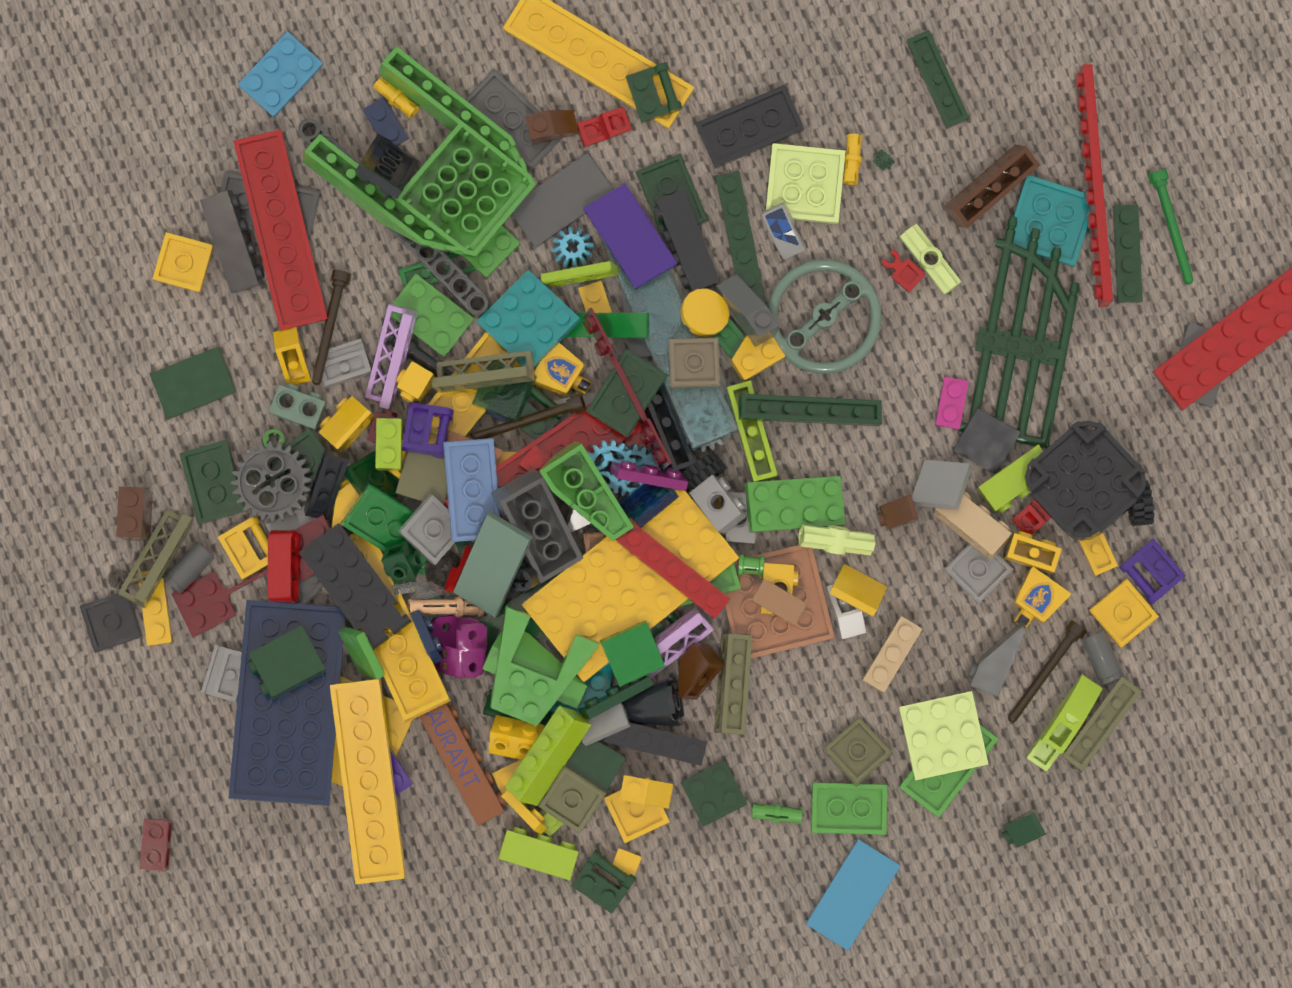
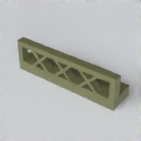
[432,351,534,393]
[118,509,193,609]
[714,633,753,735]
[1062,677,1142,773]

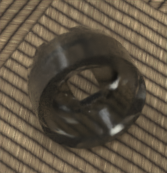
[108,569,128,589]

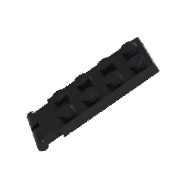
[299,523,412,650]

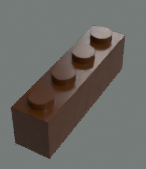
[943,144,1040,228]

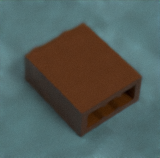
[116,486,153,541]

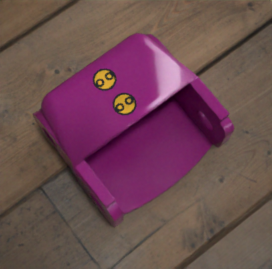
[431,615,487,679]

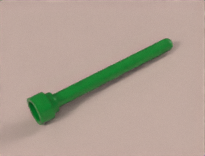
[1148,169,1193,285]

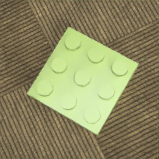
[766,143,846,224]
[898,691,988,780]

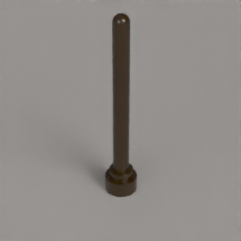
[312,270,352,385]
[472,392,586,440]
[1008,620,1087,723]

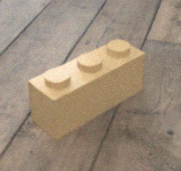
[934,491,1012,561]
[861,616,922,693]

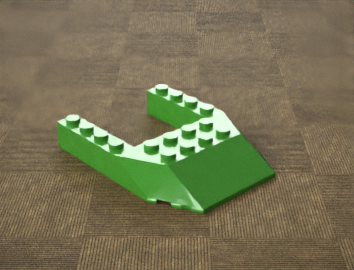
[302,46,536,258]

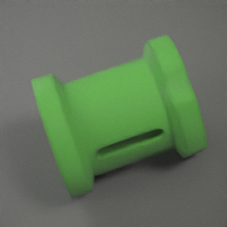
[738,554,764,578]

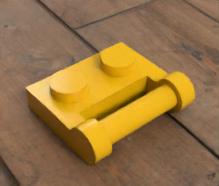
[218,516,268,580]

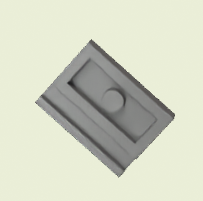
[314,338,372,388]
[201,645,242,703]

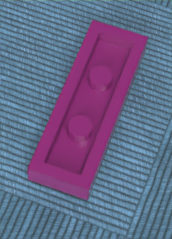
[610,460,688,491]

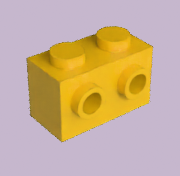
[396,362,435,404]
[1004,531,1062,574]
[488,715,544,760]

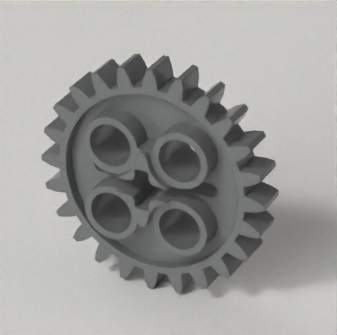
[231,441,313,522]

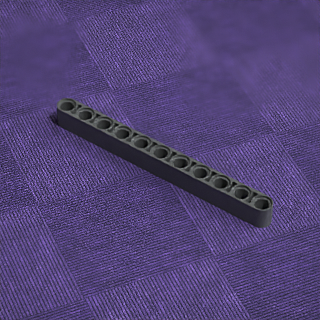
[298,118,490,318]

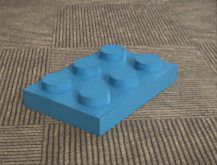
[238,31,324,118]

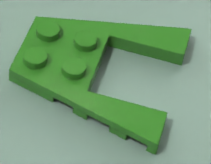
[490,605,599,726]

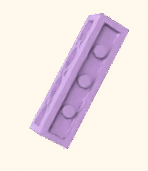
[365,304,418,409]
[645,606,714,678]

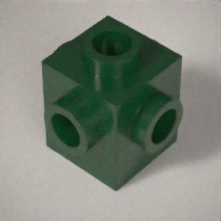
[381,541,421,585]

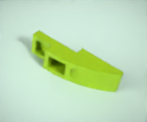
[1026,674,1103,772]

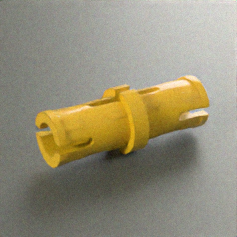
[373,77,420,119]
[842,134,863,185]

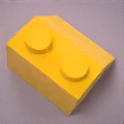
[319,396,374,453]

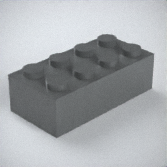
[491,468,583,583]

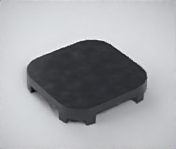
[1025,421,1146,541]

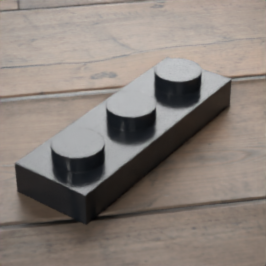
[304,449,350,520]

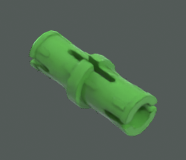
[752,803,803,824]

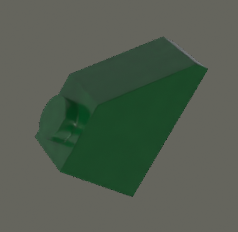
[1001,811,1046,848]

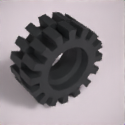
[682,451,726,492]
[1128,480,1155,527]

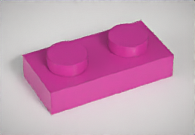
[935,377,969,430]

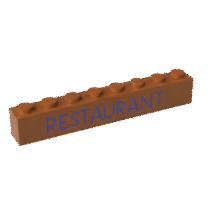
[419,703,507,826]

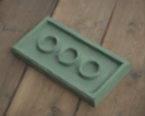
[453,512,533,618]

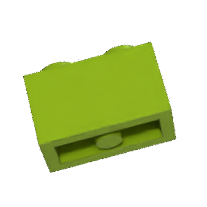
[376,418,403,471]

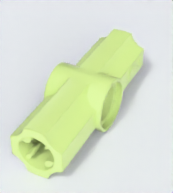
[899,224,961,295]
[798,524,875,556]

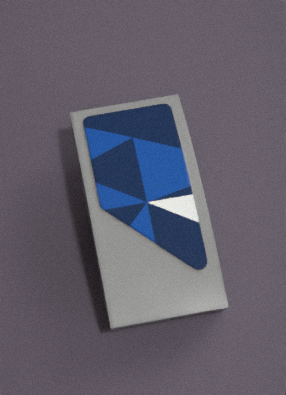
[762,202,806,260]

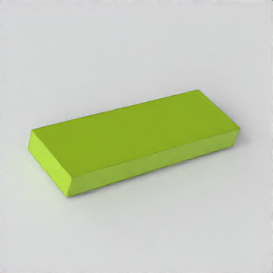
[541,261,619,288]

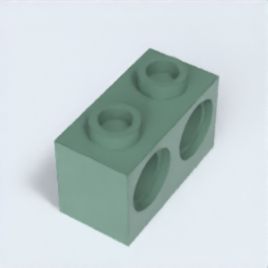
[269,383,327,431]

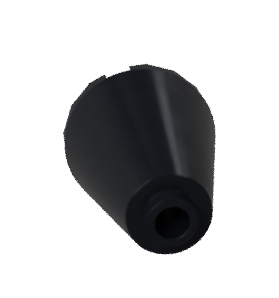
[621,676,684,726]

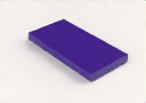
[583,183,677,290]

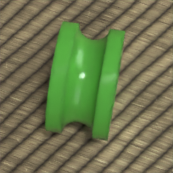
[263,429,286,448]

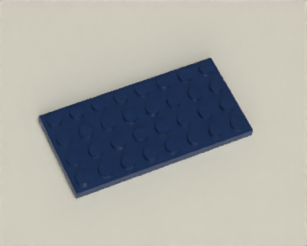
[228,600,346,806]

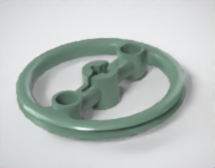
[768,259,882,374]

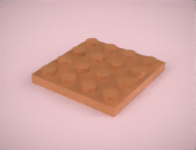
[725,545,835,659]

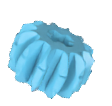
[552,227,594,268]

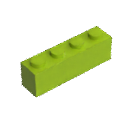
[726,380,778,482]
[505,706,591,806]

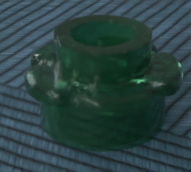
[873,149,895,171]

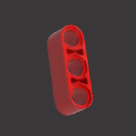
[267,530,300,603]

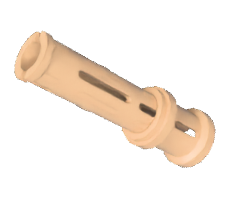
[407,596,484,618]

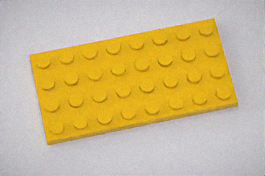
[521,488,739,682]

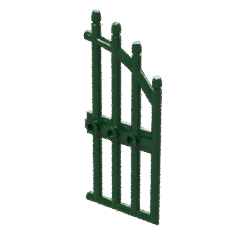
[959,216,1080,448]

